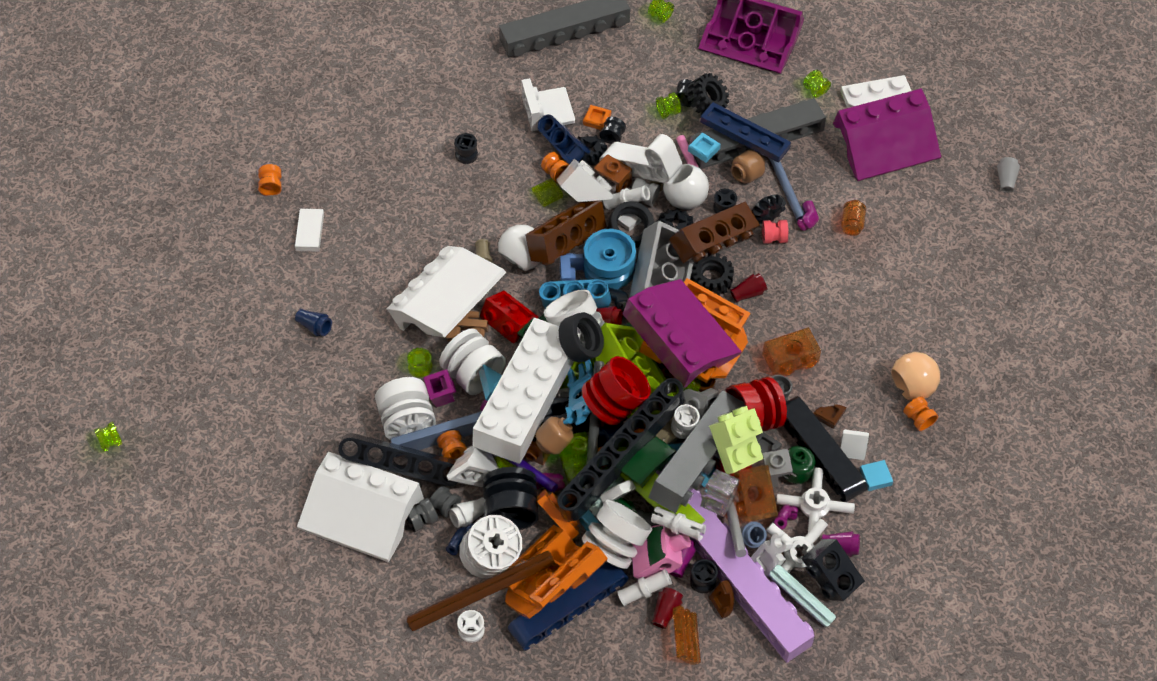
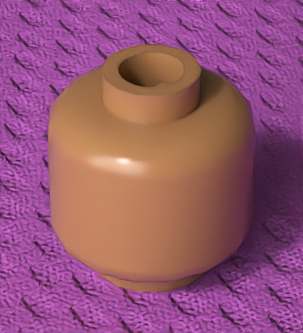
[731,150,765,184]
[536,417,573,455]

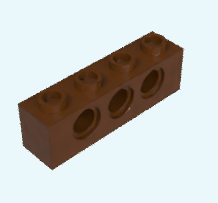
[525,200,607,265]
[669,201,760,264]

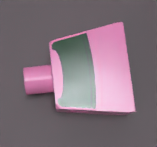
[631,525,691,579]

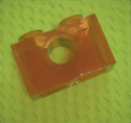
[762,327,821,376]
[731,464,778,522]

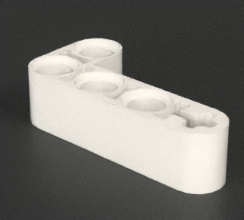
[599,134,682,183]

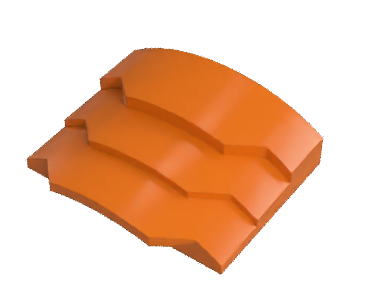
[639,278,751,383]
[505,525,608,619]

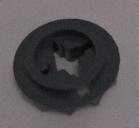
[577,134,608,165]
[752,194,786,224]
[657,208,694,230]

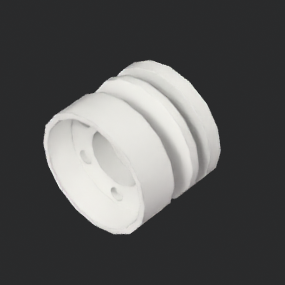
[544,290,605,347]
[439,329,506,395]
[375,377,436,440]
[582,500,653,569]
[460,515,522,579]

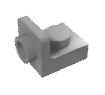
[683,388,719,420]
[763,449,793,488]

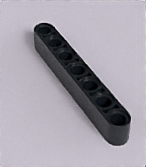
[557,378,685,521]

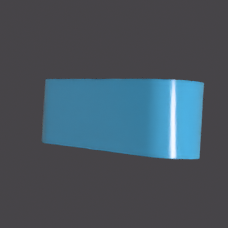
[539,279,611,309]

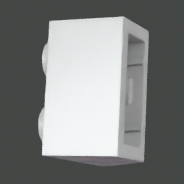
[556,159,614,202]

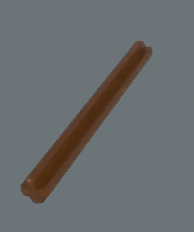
[407,551,555,631]

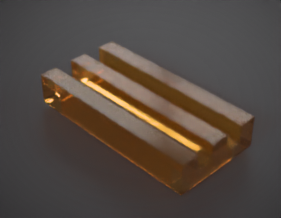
[673,605,701,665]

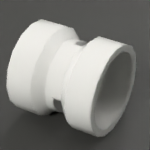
[671,404,700,439]

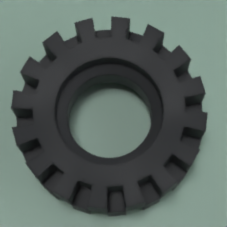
[687,73,729,116]
[690,253,734,296]

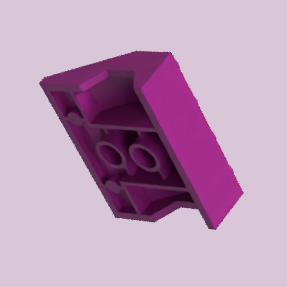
[698,0,804,74]
[833,88,941,181]
[623,279,742,389]

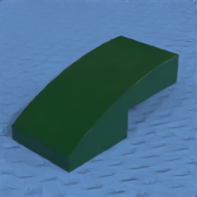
[621,436,677,488]

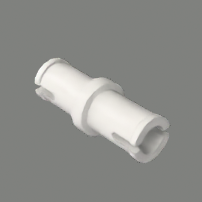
[603,185,650,210]
[651,507,706,541]
[617,569,672,606]

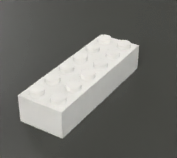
[473,318,580,464]

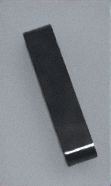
[783,396,867,502]
[338,433,459,486]

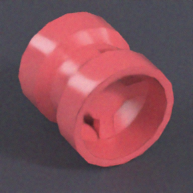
[762,220,788,244]

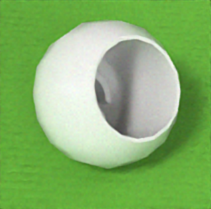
[663,164,709,210]
[498,225,540,271]

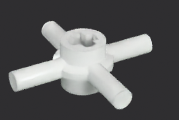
[776,468,855,540]
[766,518,828,585]

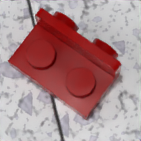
[480,290,539,344]

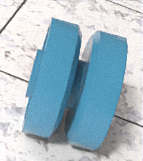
[584,229,636,289]

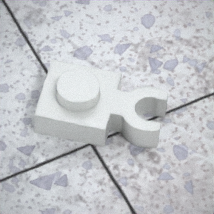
[751,531,793,578]

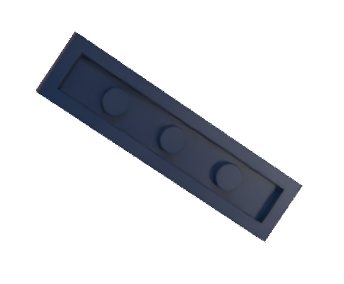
[700,102,791,163]

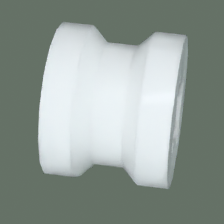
[457,610,485,643]

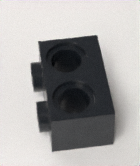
[801,539,865,601]

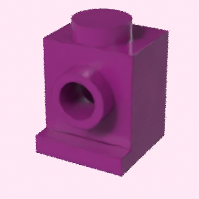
[423,369,456,408]

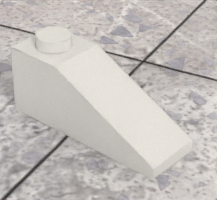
[446,446,499,487]

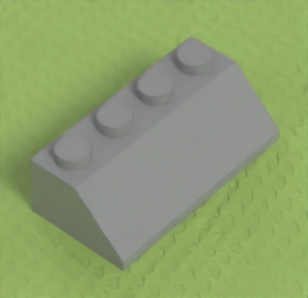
[629,220,693,298]

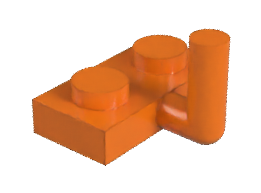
[537,490,580,539]

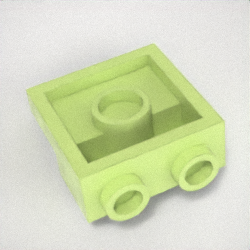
[709,406,764,475]

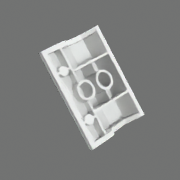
[387,246,506,338]
[297,452,424,562]

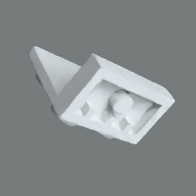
[521,78,575,131]

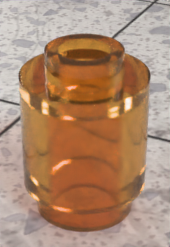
[841,200,867,236]

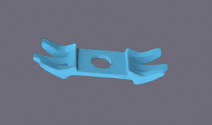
[563,360,594,425]

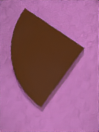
[813,404,847,429]
[709,580,734,618]

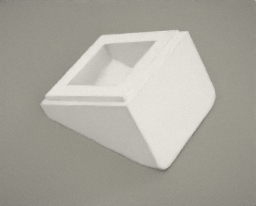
[840,430,869,460]

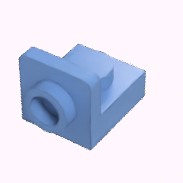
[560,253,584,281]

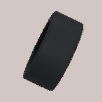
[608,201,654,248]
[558,312,604,363]

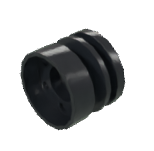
[483,467,539,530]

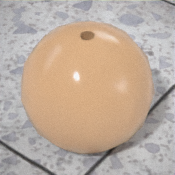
[891,352,940,400]

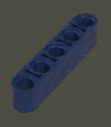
[508,561,628,651]

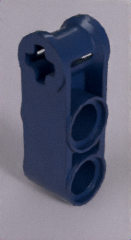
[537,114,591,164]

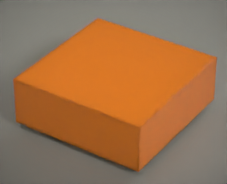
[583,105,611,130]

